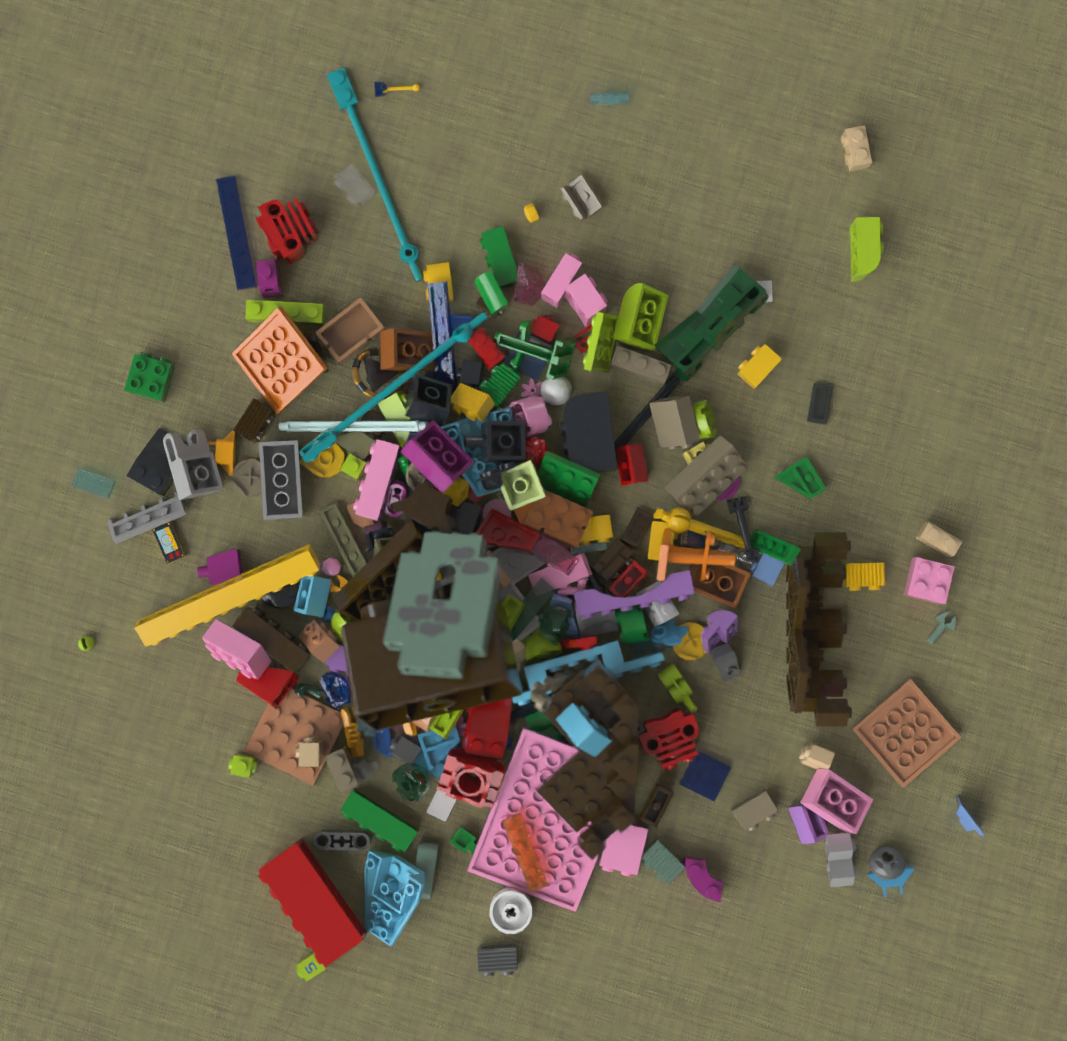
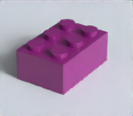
[401,420,474,493]

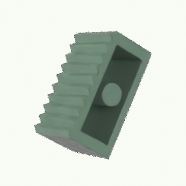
[641,838,686,884]

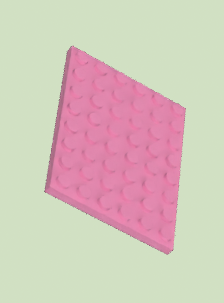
[467,727,598,912]

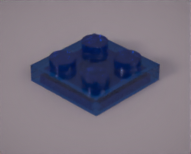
[679,749,732,802]

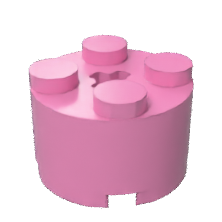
[509,396,552,438]

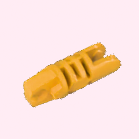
[341,707,364,757]

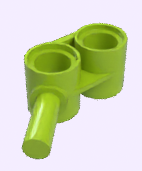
[657,663,697,713]

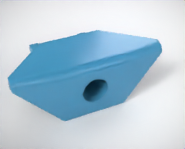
[867,866,914,897]

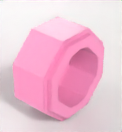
[322,558,341,577]

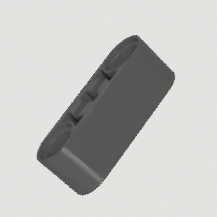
[314,830,372,850]

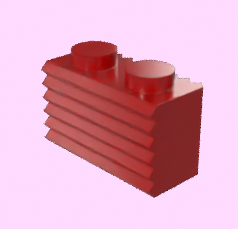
[468,328,505,371]
[615,444,649,486]
[608,561,648,598]

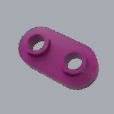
[384,480,408,517]

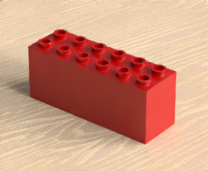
[258,838,367,967]

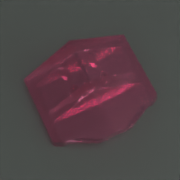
[514,263,545,306]

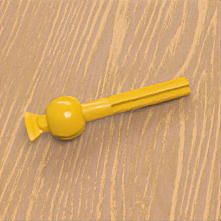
[653,507,745,548]

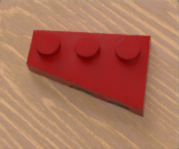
[476,508,541,553]
[560,636,597,650]

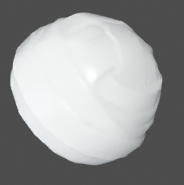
[541,377,572,405]

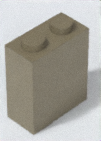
[649,395,700,450]
[325,745,363,793]

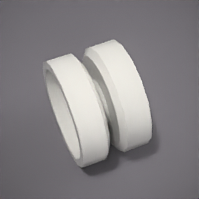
[490,887,532,934]

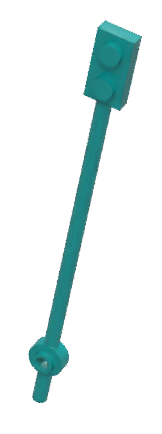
[326,67,423,282]
[298,312,488,463]

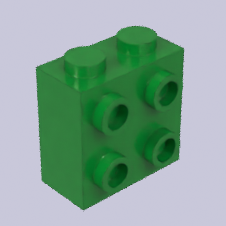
[124,352,175,403]

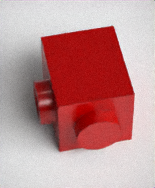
[531,315,559,344]

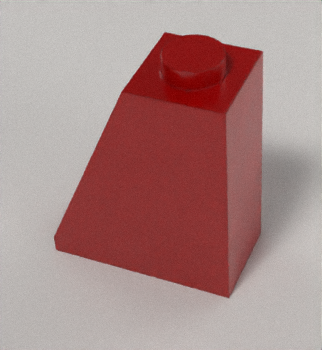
[235,667,299,709]

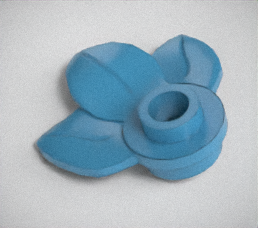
[650,618,688,646]

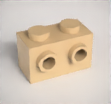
[841,125,872,172]
[296,736,324,767]

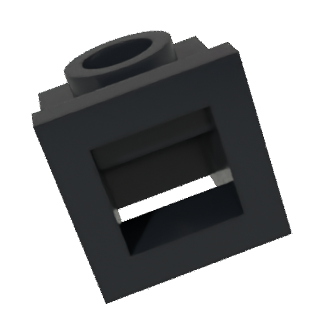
[364,521,394,551]

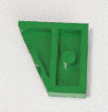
[774,457,826,500]

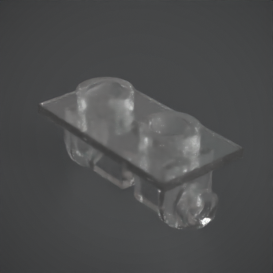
[716,542,754,572]

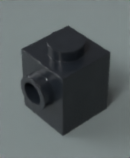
[457,359,482,389]

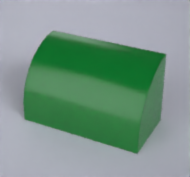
[474,270,509,316]

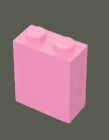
[541,253,582,309]
[599,823,648,877]

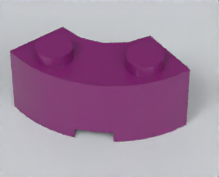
[684,856,723,902]

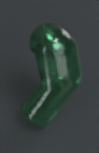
[294,683,323,699]

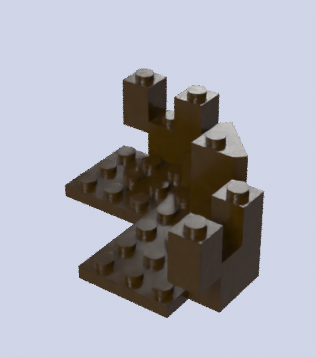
[786,532,852,726]
[537,659,640,860]

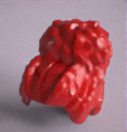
[521,436,549,467]

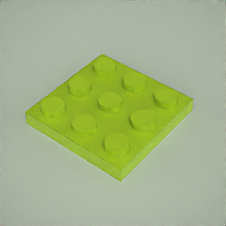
[583,312,618,373]

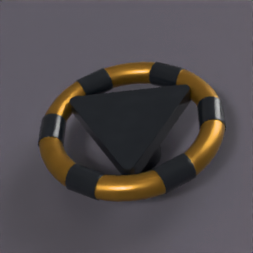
[352,348,404,401]

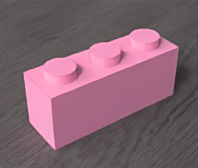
[528,553,592,598]

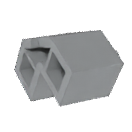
[825,833,858,887]

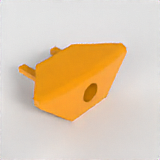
[208,430,236,476]

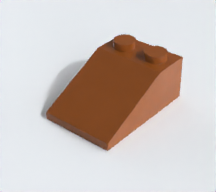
[380,328,441,372]
[688,564,751,610]

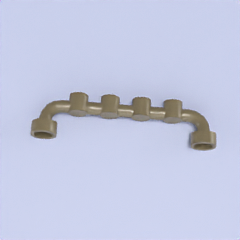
[531,667,586,712]

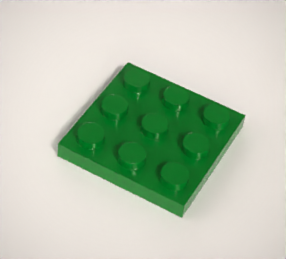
[537,451,600,508]

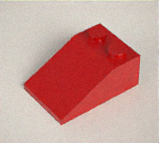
[461,698,513,759]

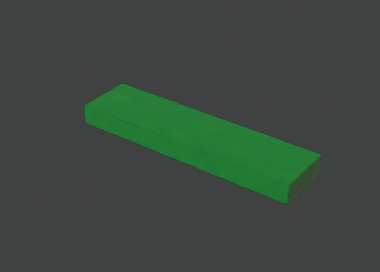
[750,529,801,566]

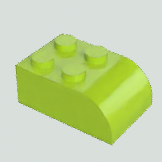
[850,217,884,282]
[613,283,669,350]

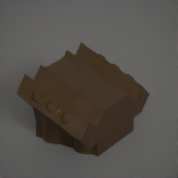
[391,483,458,534]

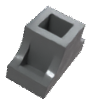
[710,643,741,682]

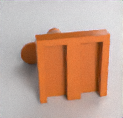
[657,528,736,581]

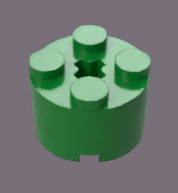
[615,605,650,645]

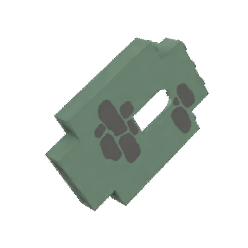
[383,531,502,678]

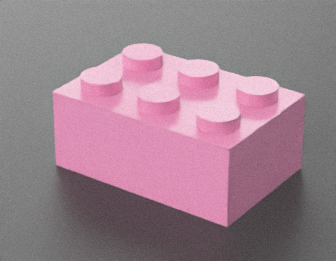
[565,274,608,327]
[202,620,272,680]
[800,769,873,834]

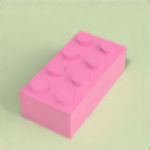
[353,439,402,522]

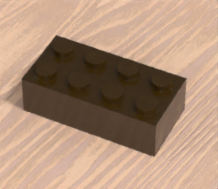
[232,607,312,673]

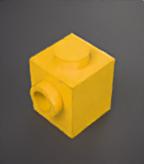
[439,478,470,507]

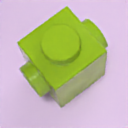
[228,753,258,778]

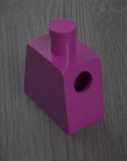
[256,260,283,298]
[197,549,243,585]

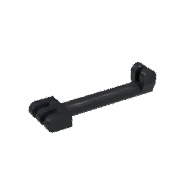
[726,496,758,560]

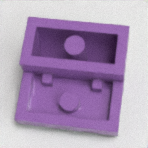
[701,610,739,654]

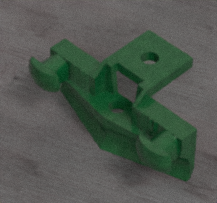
[654,264,769,382]

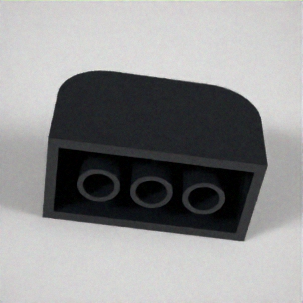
[560,391,617,473]

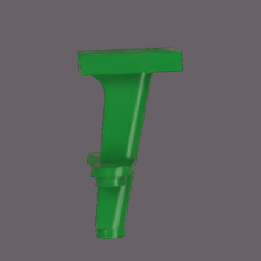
[494,320,577,380]

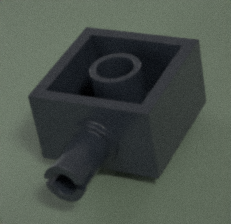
[405,370,452,427]
[464,421,526,463]

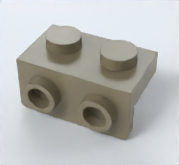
[560,175,604,220]

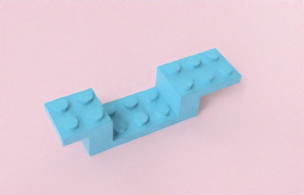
[512,640,664,706]

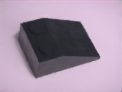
[126,428,188,496]

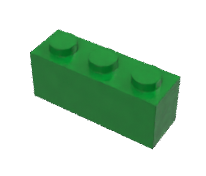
[479,226,520,289]

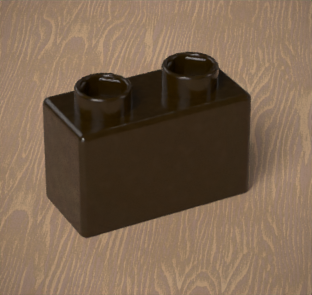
[341,582,522,730]

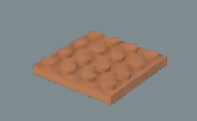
[851,679,961,788]
[244,688,343,786]

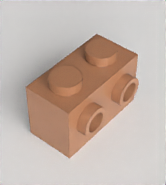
[298,619,340,663]

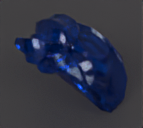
[320,672,352,710]

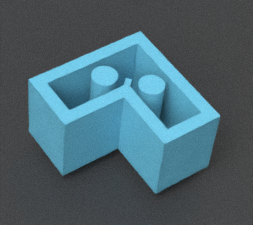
[556,703,612,757]

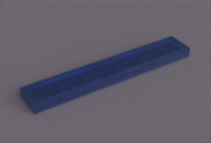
[216,175,257,291]
[427,282,457,395]

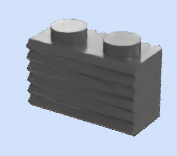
[477,944,518,976]

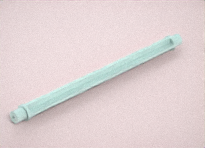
[279,420,428,432]

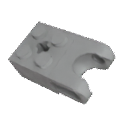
[163,429,223,500]

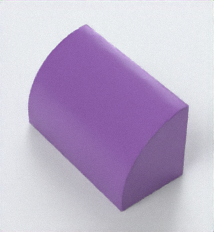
[789,803,829,844]

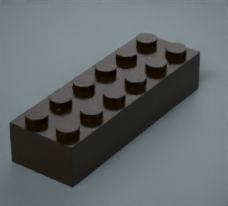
[334,519,432,621]

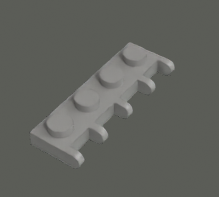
[107,491,187,544]

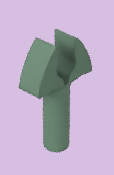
[927,611,956,644]

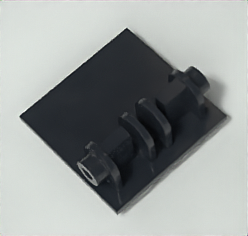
[476,461,521,491]

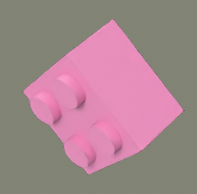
[903,557,954,604]

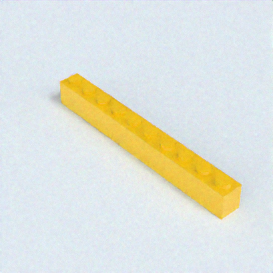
[134,544,320,647]

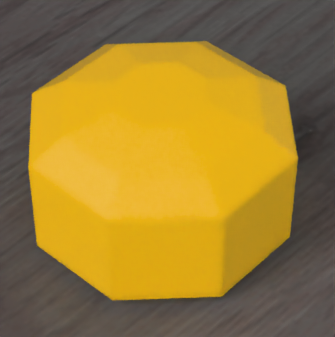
[524,203,539,223]

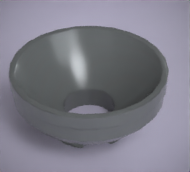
[869,846,905,880]

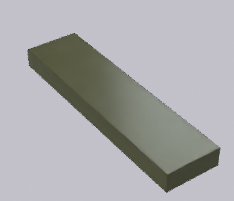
[319,502,368,577]

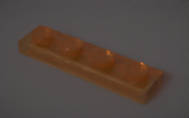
[502,812,549,893]

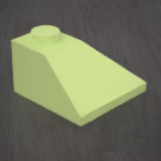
[500,460,546,511]

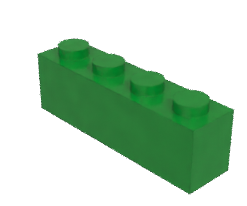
[340,789,419,852]

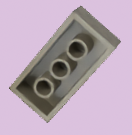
[664,436,749,520]

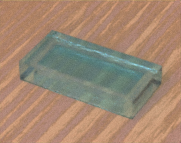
[72,468,115,499]

